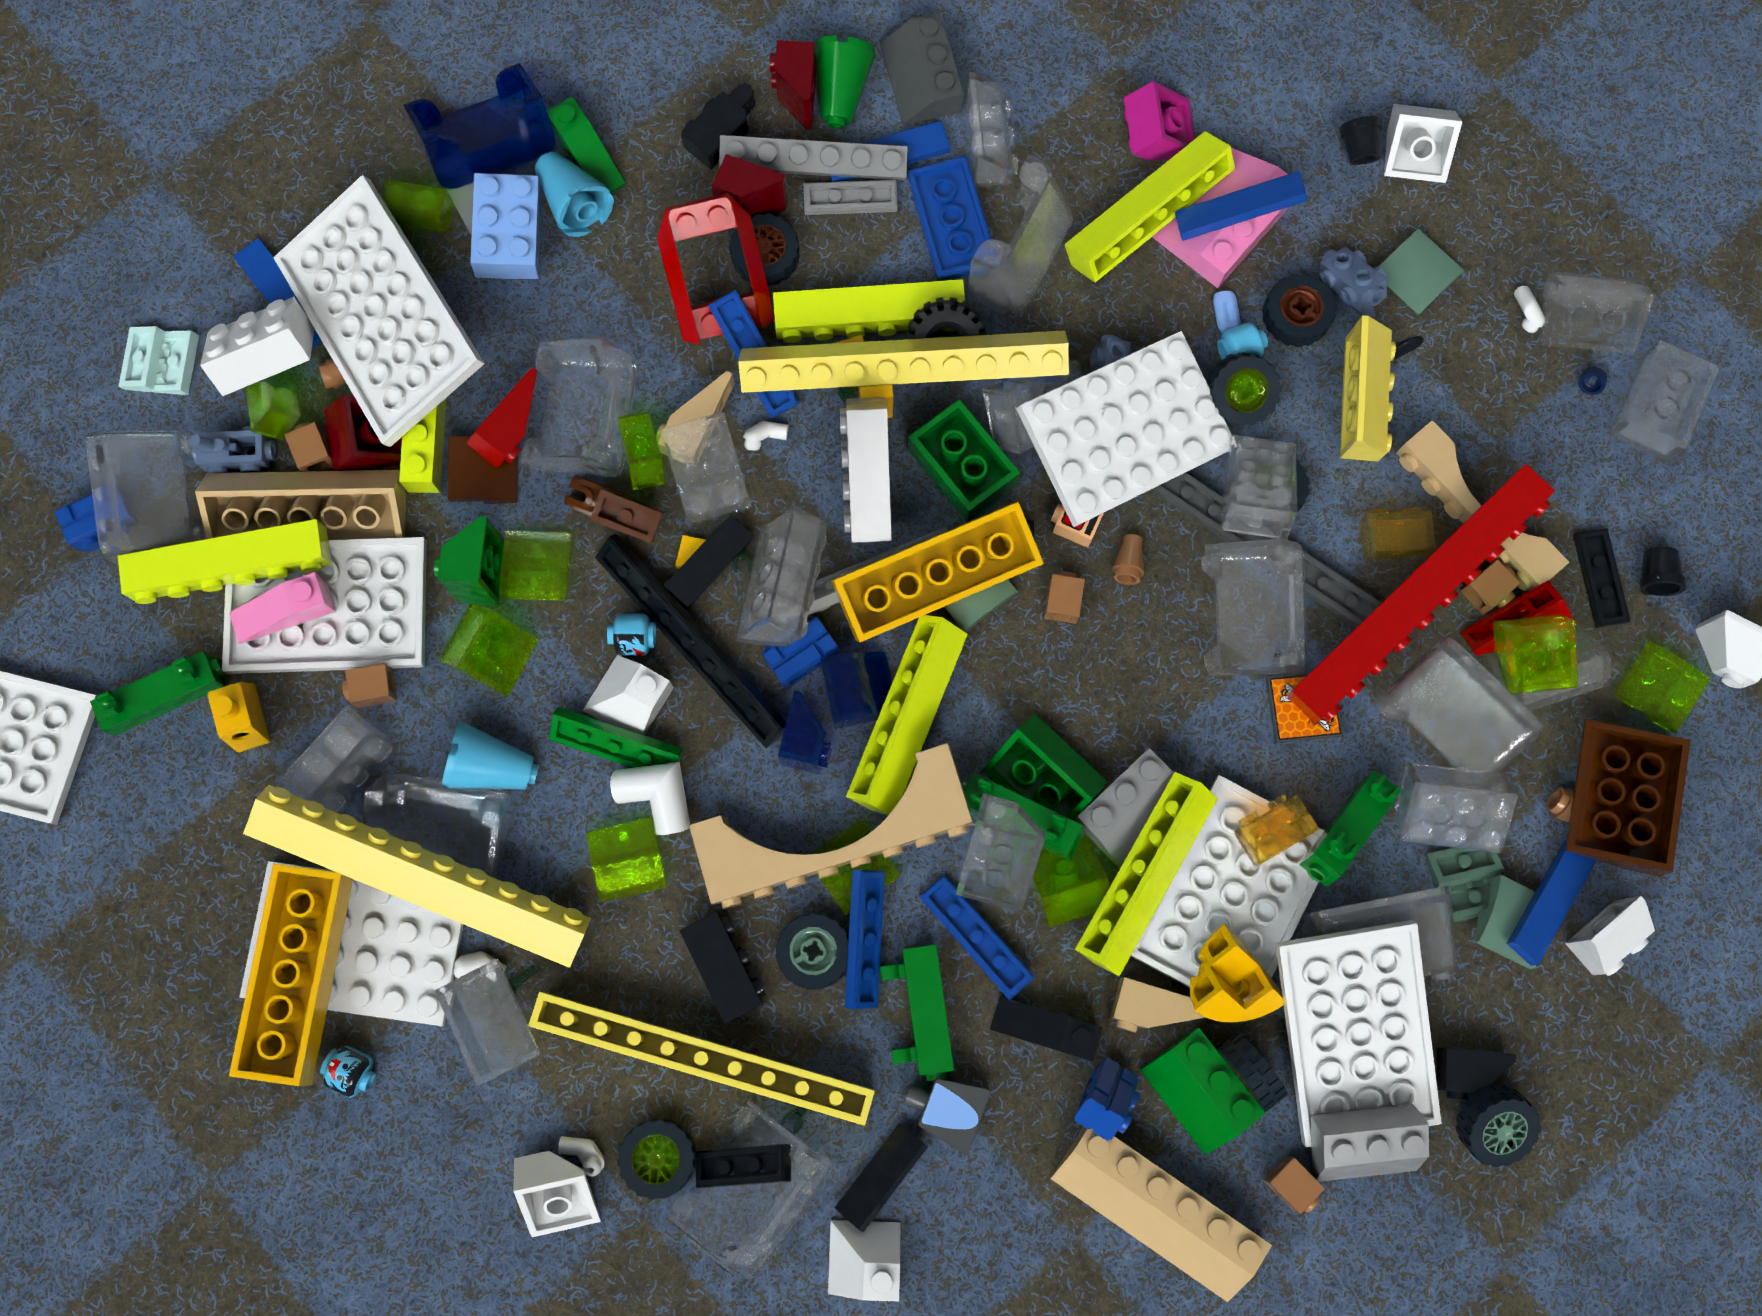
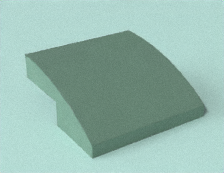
[1380,228,1465,316]
[944,579,1018,632]
[1426,838,1504,925]
[1475,875,1536,969]

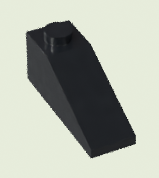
[990,997,1103,1061]

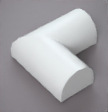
[610,762,690,835]

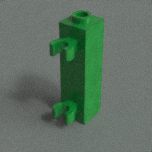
[90,651,227,736]
[1299,770,1402,887]
[962,773,1085,862]
[880,945,954,1081]

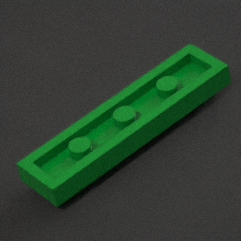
[549,707,683,768]

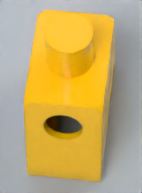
[208,682,270,753]

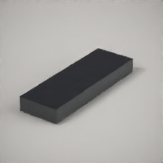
[664,514,755,609]
[1573,528,1630,628]
[835,1123,928,1232]
[696,1144,791,1188]

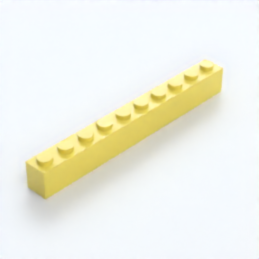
[738,331,1069,393]
[243,785,591,968]
[528,992,875,1126]

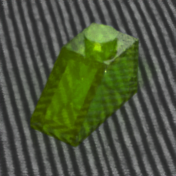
[245,381,301,440]
[617,411,664,490]

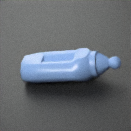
[1213,290,1241,333]

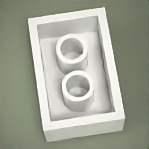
[200,297,315,396]

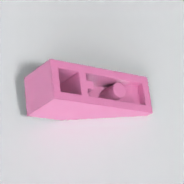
[229,572,336,644]

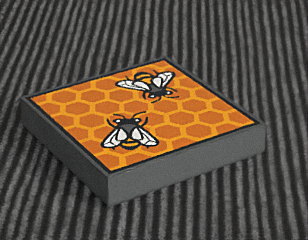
[1266,673,1343,743]

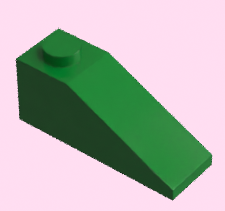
[546,97,626,194]

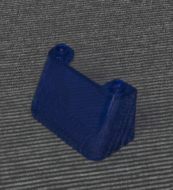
[403,63,555,189]

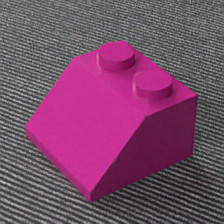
[1123,81,1196,161]

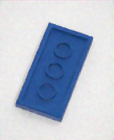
[907,155,999,281]

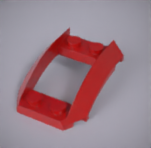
[656,193,775,344]

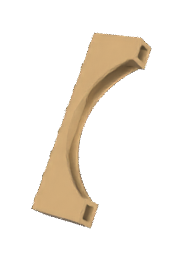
[689,743,974,909]

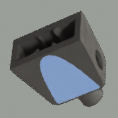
[903,1079,991,1155]

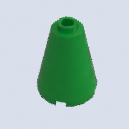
[815,35,875,129]

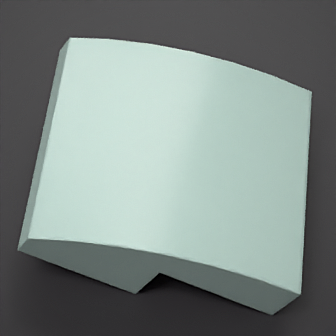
[118,326,199,395]

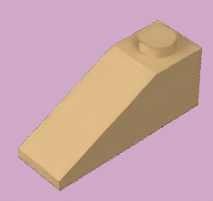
[656,371,734,467]
[1109,977,1206,1033]

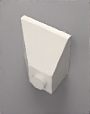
[1695,610,1762,688]
[583,655,674,735]
[513,1151,601,1237]
[828,1220,901,1302]

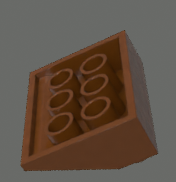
[1565,719,1691,876]

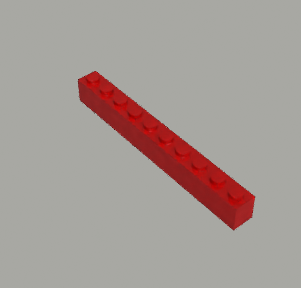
[1286,464,1555,724]

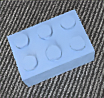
[470,173,542,279]

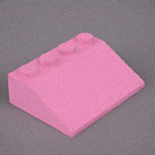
[1152,148,1289,288]

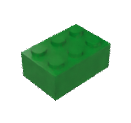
[908,399,1020,522]

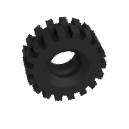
[907,297,987,383]

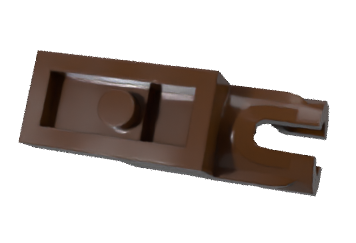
[564,474,664,543]

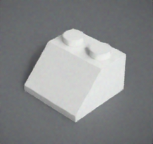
[1384,104,1462,183]
[1565,896,1655,976]

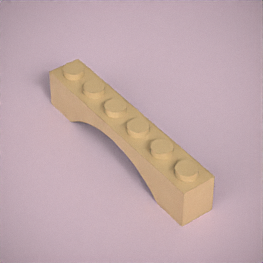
[1396,420,1569,592]

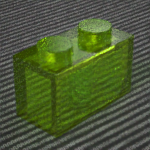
[381,179,455,233]

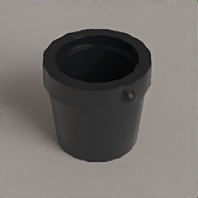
[1339,116,1382,165]
[1640,547,1686,597]

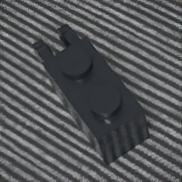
[681,83,756,170]

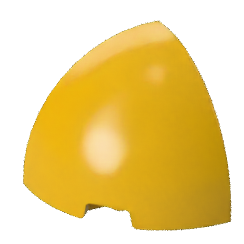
[1190,924,1284,1022]

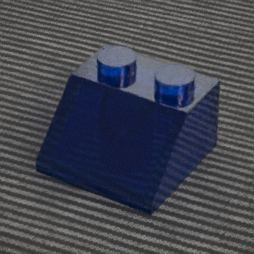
[820,652,892,729]
[778,690,832,775]

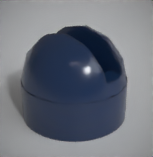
[1578,366,1607,395]

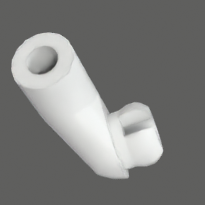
[1514,286,1545,333]
[743,421,789,451]
[453,951,507,981]
[558,1136,604,1177]

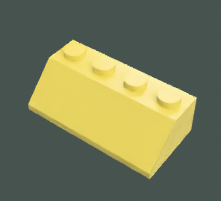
[1340,315,1396,462]

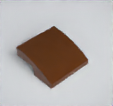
[448,436,518,504]

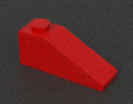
[466,367,537,468]
[1460,580,1576,656]

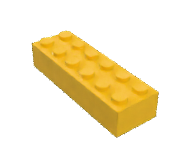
[830,502,1044,643]
[229,864,353,1086]

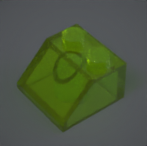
[438,603,540,697]
[1494,614,1578,694]
[1023,836,1110,928]

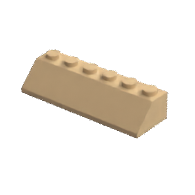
[195,470,406,540]
[1050,1126,1272,1302]

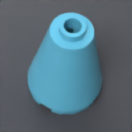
[535,152,614,237]
[442,722,539,790]

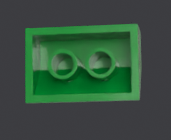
[434,516,507,606]
[982,714,1108,820]
[1140,1028,1266,1155]

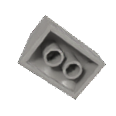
[1073,748,1174,870]
[1310,1104,1429,1182]

